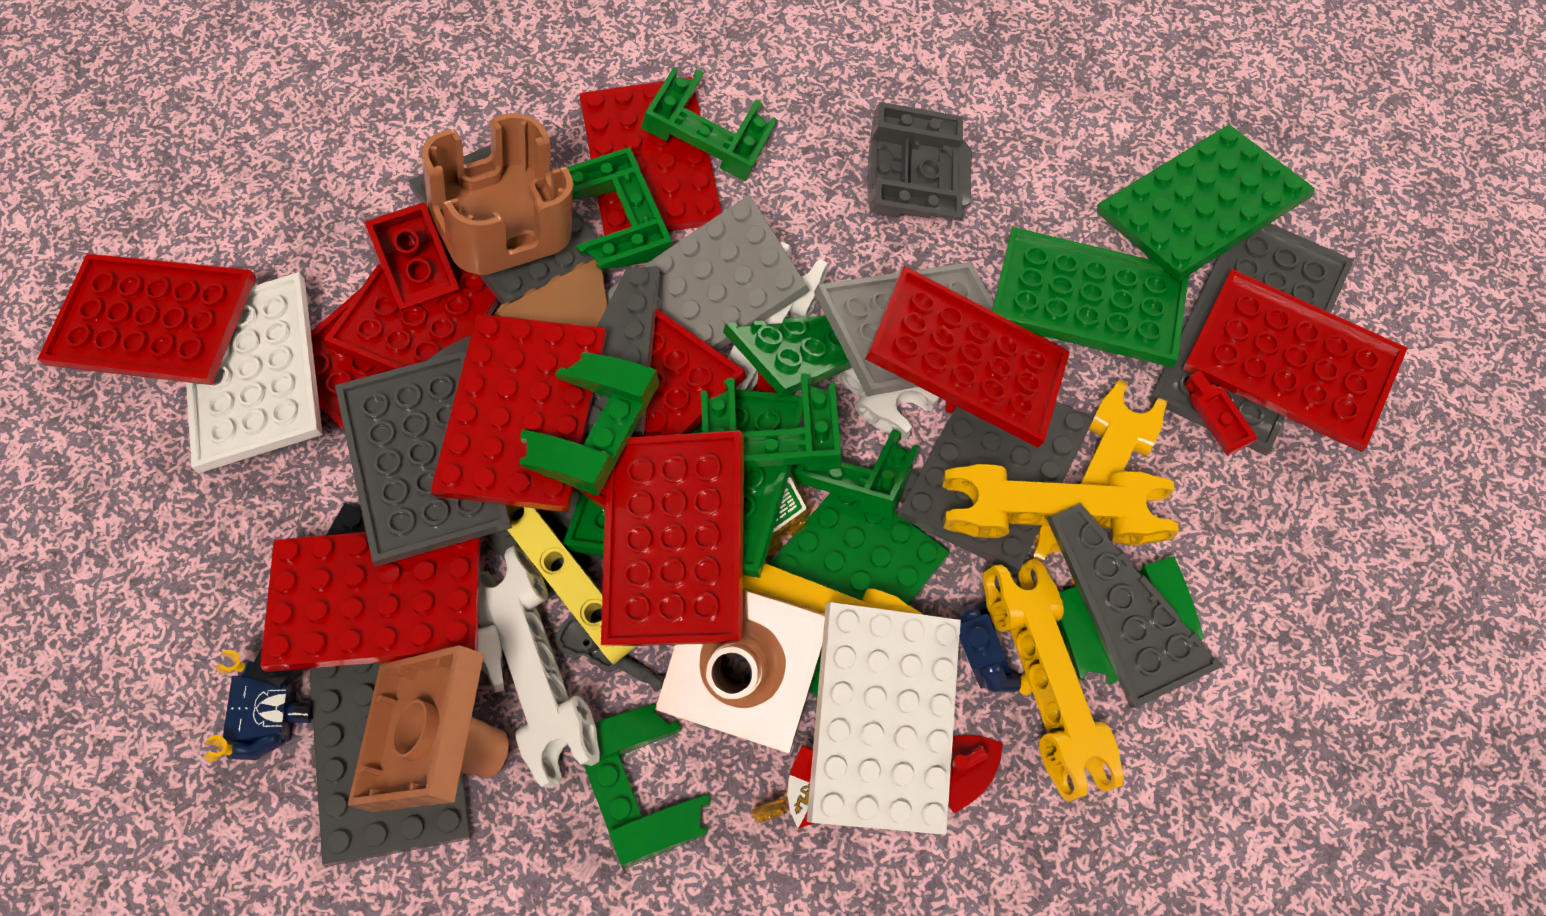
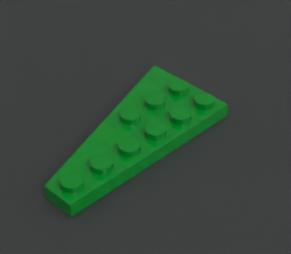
[723,315,852,398]

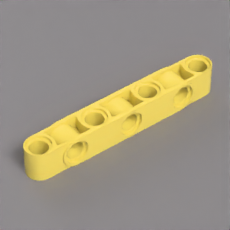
[506,505,637,665]

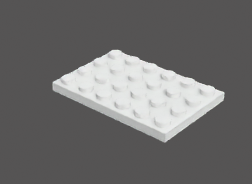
[186,272,323,473]
[807,602,961,835]

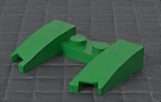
[641,67,777,181]
[567,147,672,270]
[519,352,660,496]
[701,373,841,471]
[788,424,919,519]
[1056,556,1204,685]
[584,704,710,870]

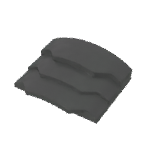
[867,102,972,221]

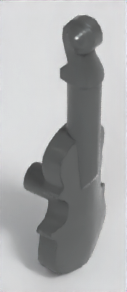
[556,615,664,692]

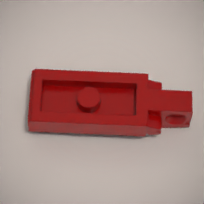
[1185,370,1258,456]

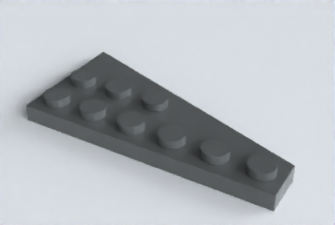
[585,266,660,439]
[1047,504,1224,708]

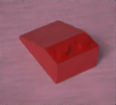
[364,202,460,311]

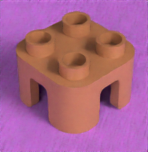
[422,113,573,275]

